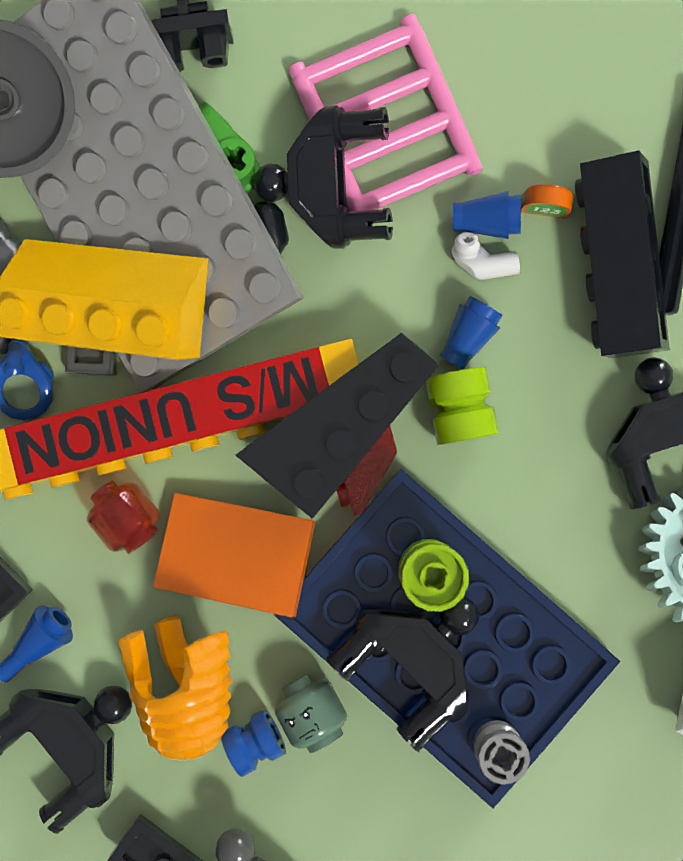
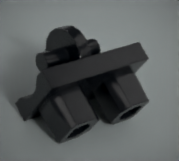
[151,0,234,72]

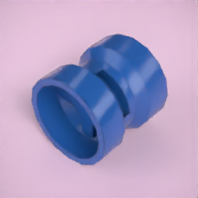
[221,709,286,777]

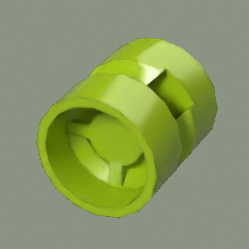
[425,367,499,445]
[398,539,469,611]

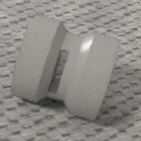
[472,720,530,785]

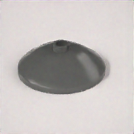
[0,19,75,178]

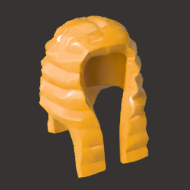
[118,614,232,761]

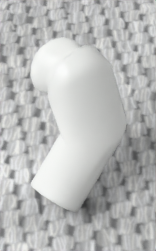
[452,232,520,280]

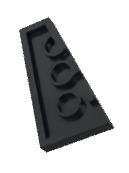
[235,333,440,519]

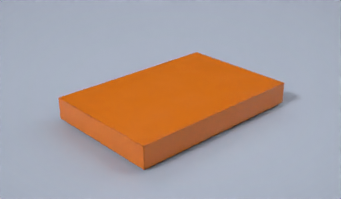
[153,493,316,618]

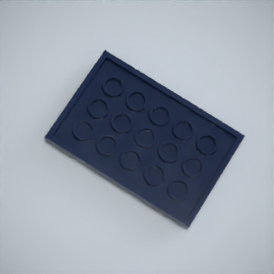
[274,469,621,809]

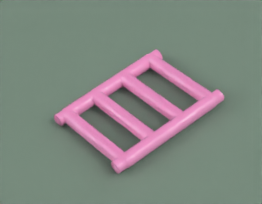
[288,14,483,211]

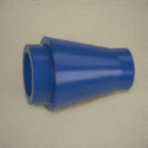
[453,191,521,239]
[440,296,503,370]

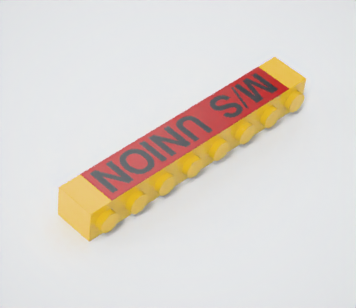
[0,338,359,500]

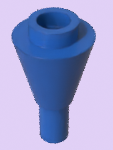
[0,606,73,683]

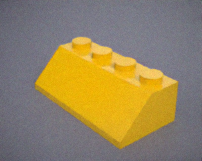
[0,239,209,360]

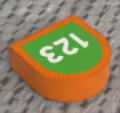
[521,184,574,219]

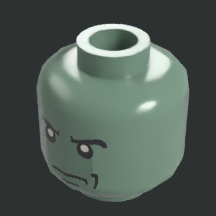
[275,675,347,753]

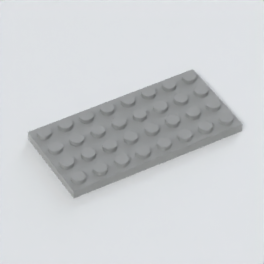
[0,0,304,393]

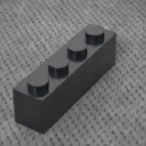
[575,150,670,358]

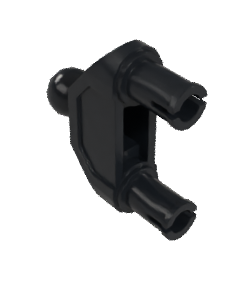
[253,105,393,249]
[606,357,683,509]
[326,597,479,752]
[0,686,132,834]

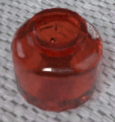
[86,481,160,555]

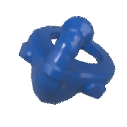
[0,339,54,420]

